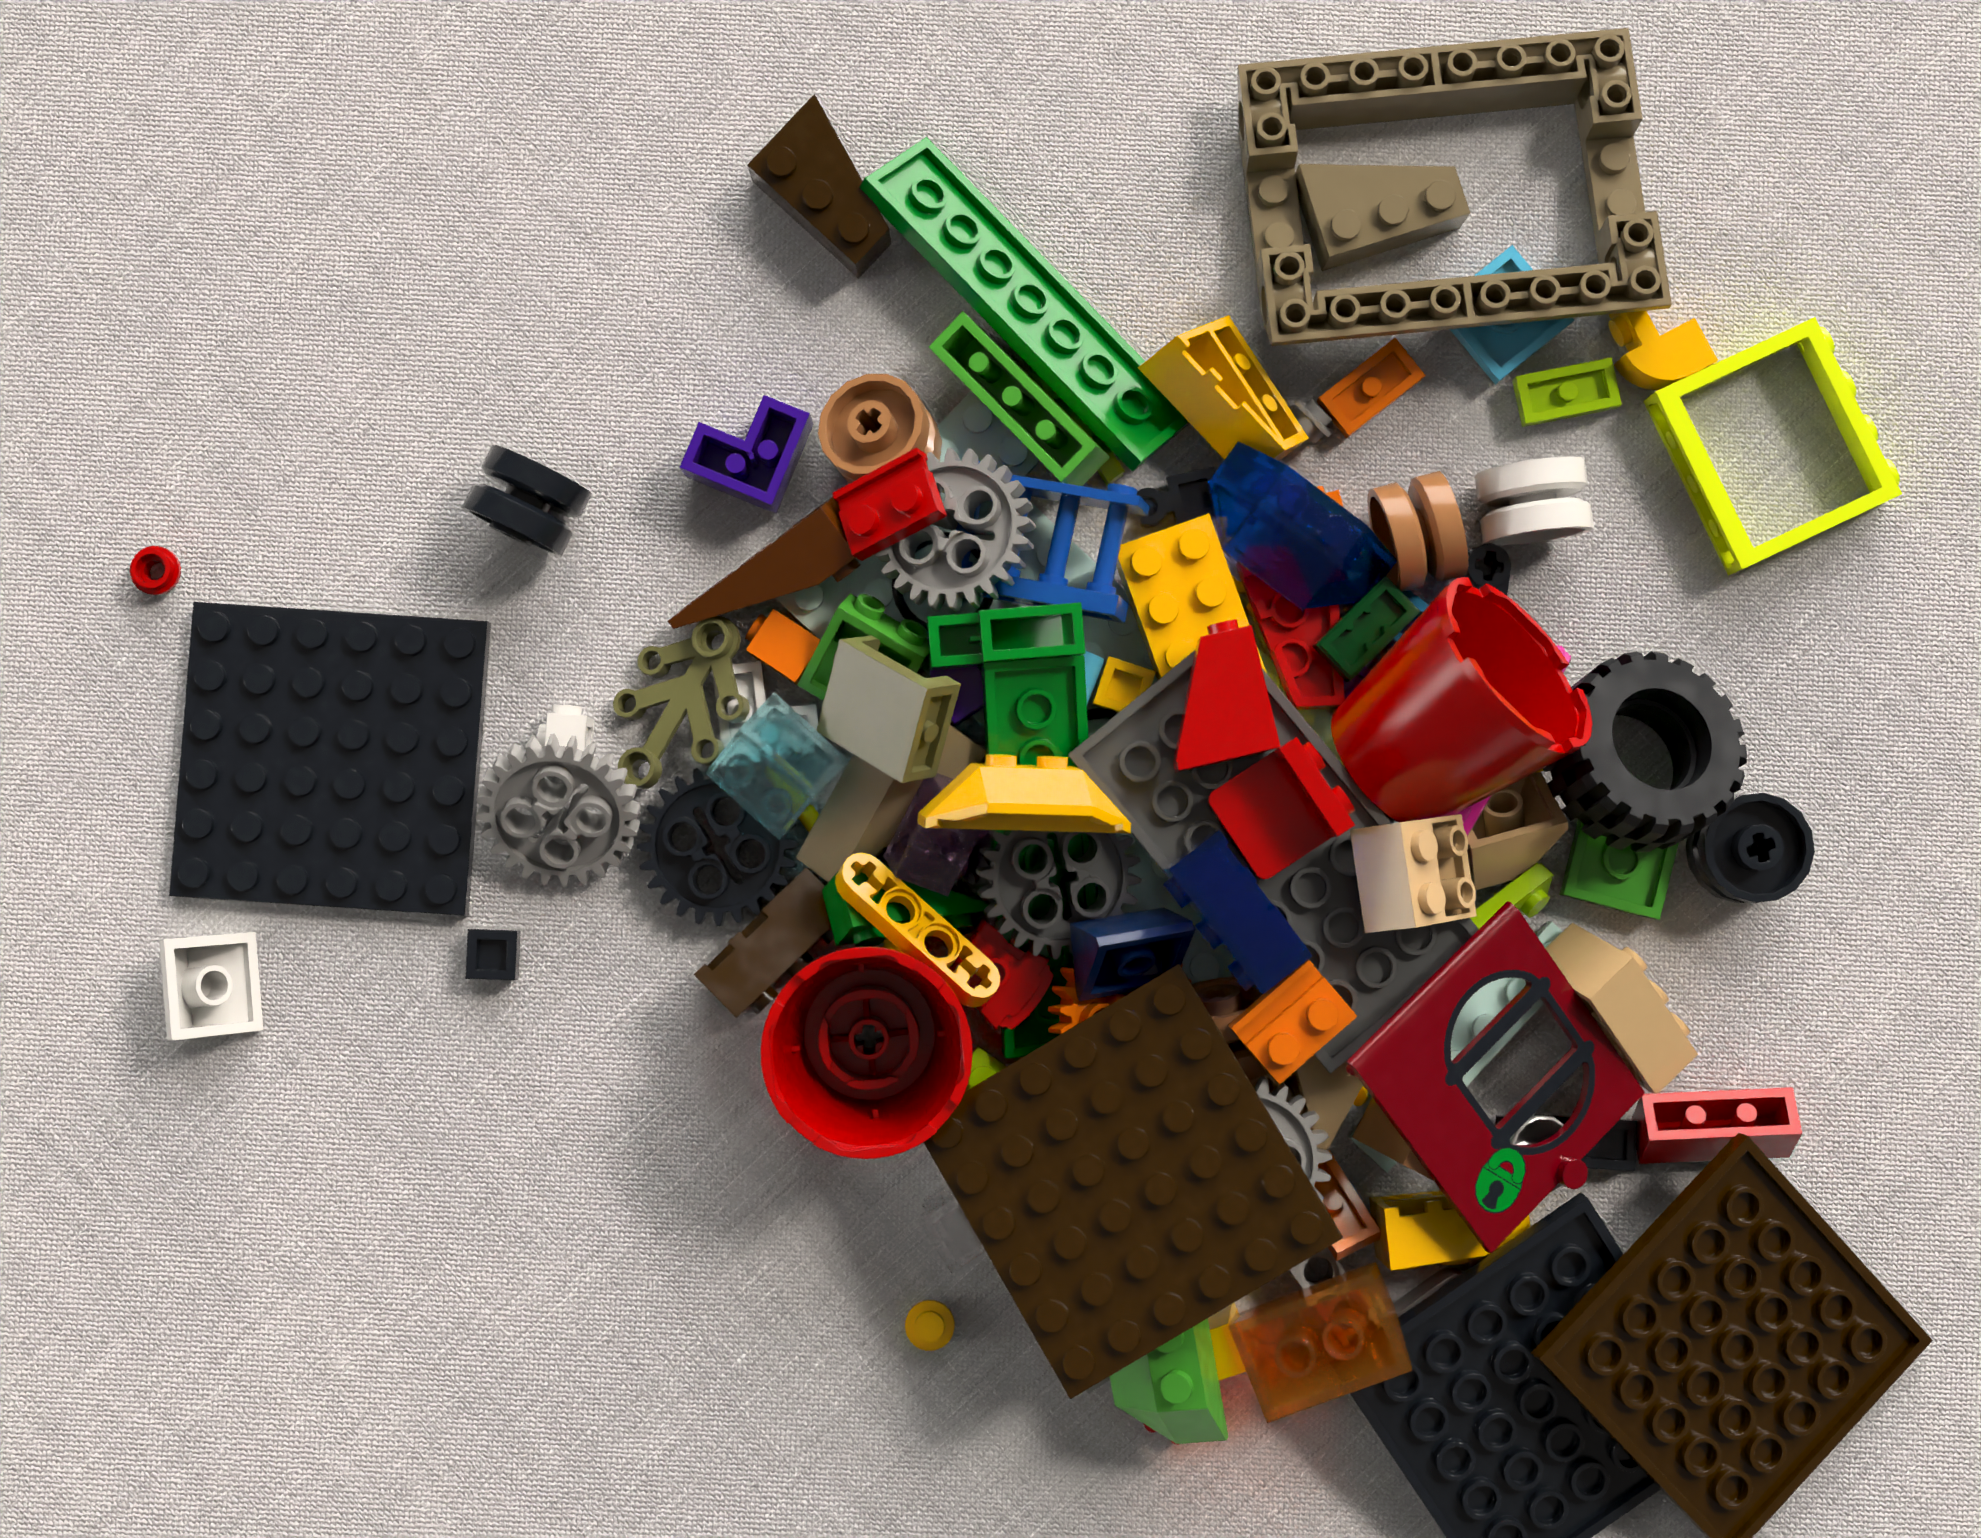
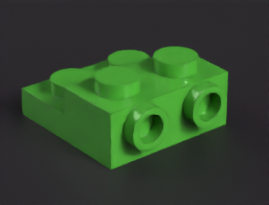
[798,593,929,700]

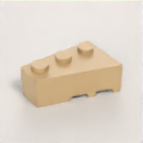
[1545,923,1698,1093]

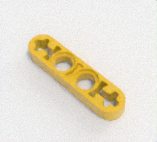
[835,853,1000,1007]

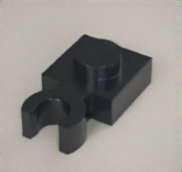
[1137,466,1225,528]

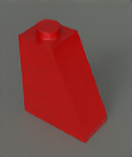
[1173,619,1281,773]

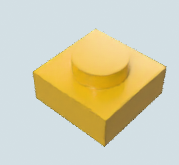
[1092,656,1156,713]

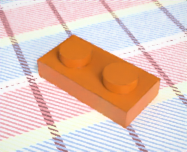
[1316,338,1426,439]
[1314,1150,1381,1261]

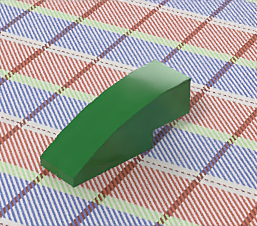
[926,602,1086,671]

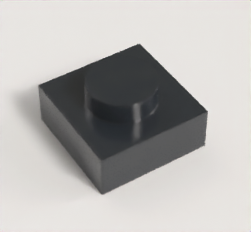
[465,929,521,980]

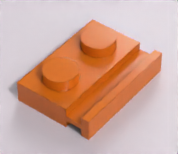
[1227,958,1357,1085]

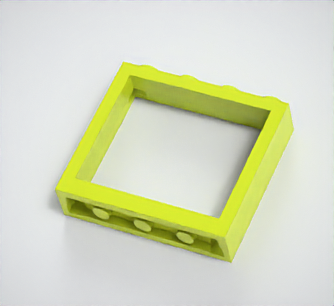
[1643,317,1902,576]

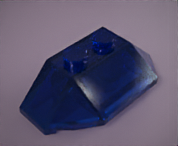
[1208,441,1397,610]

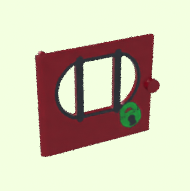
[1345,901,1645,1254]

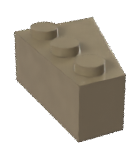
[1295,164,1470,271]

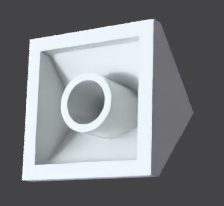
[159,932,263,1041]

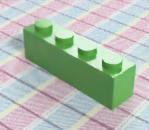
[929,311,1110,486]

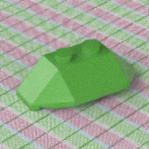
[1110,1318,1228,1444]

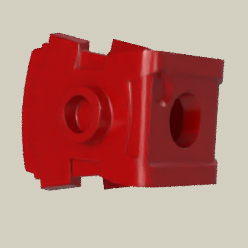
[949,918,1054,1029]

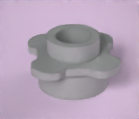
[1292,399,1332,444]

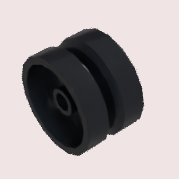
[462,445,592,556]
[1686,793,1815,903]

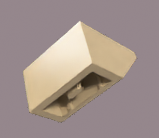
[1350,814,1477,933]

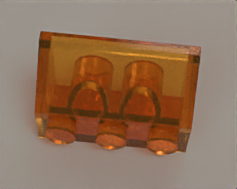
[1228,1262,1412,1423]

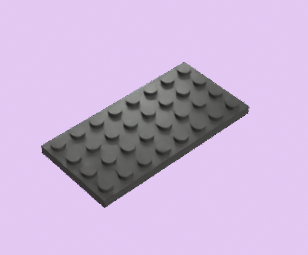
[1067,650,1479,1073]

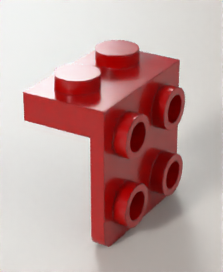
[1208,737,1355,879]

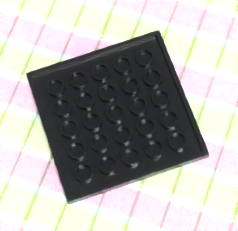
[169,602,491,916]
[1330,1192,1661,1538]

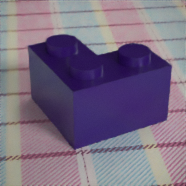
[679,395,814,514]

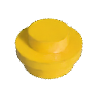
[905,1300,955,1351]

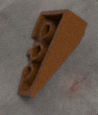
[668,496,861,629]

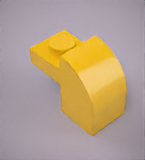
[1608,311,1718,390]

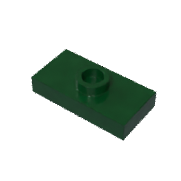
[1312,576,1420,682]

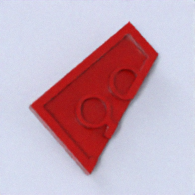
[1235,559,1345,710]

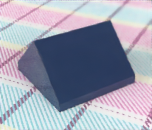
[1070,907,1196,1002]

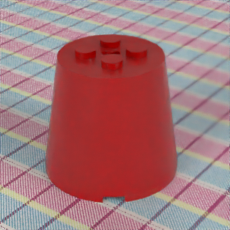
[1331,577,1592,823]
[761,946,973,1159]

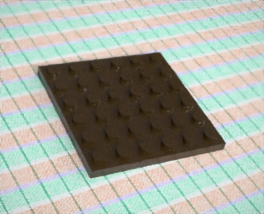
[923,964,1343,1399]
[1531,1132,1933,1538]

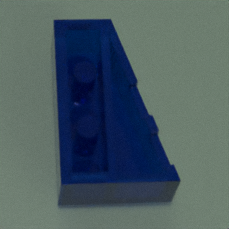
[1163,830,1312,994]

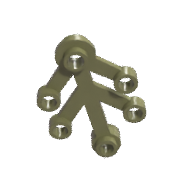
[613,616,750,790]

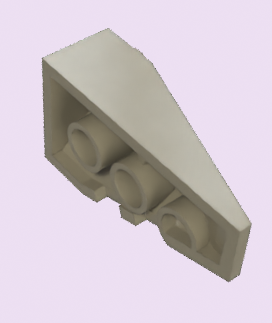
[796,724,986,882]

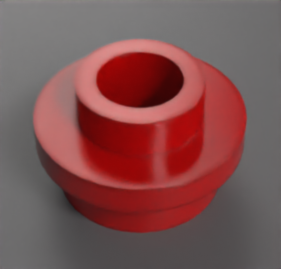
[130,546,181,595]

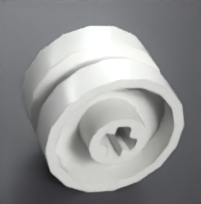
[1474,457,1594,546]

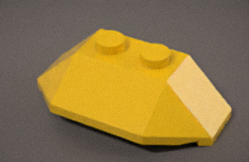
[917,754,1131,834]

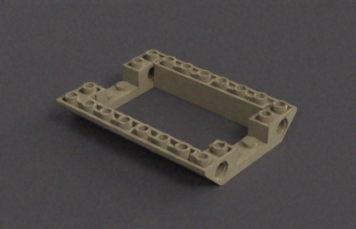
[1237,28,1672,346]

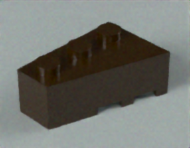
[747,94,891,279]
[694,868,834,1018]

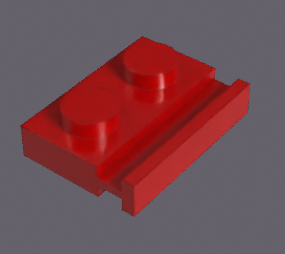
[832,447,947,561]

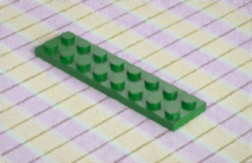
[859,137,1190,472]
[981,654,1096,1058]

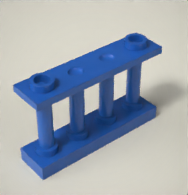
[955,461,1150,623]

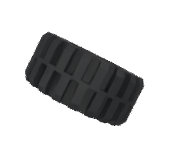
[1543,651,1747,852]

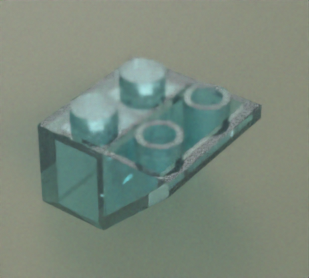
[705,692,849,841]

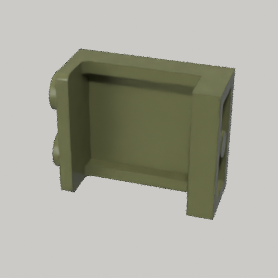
[816,635,961,783]

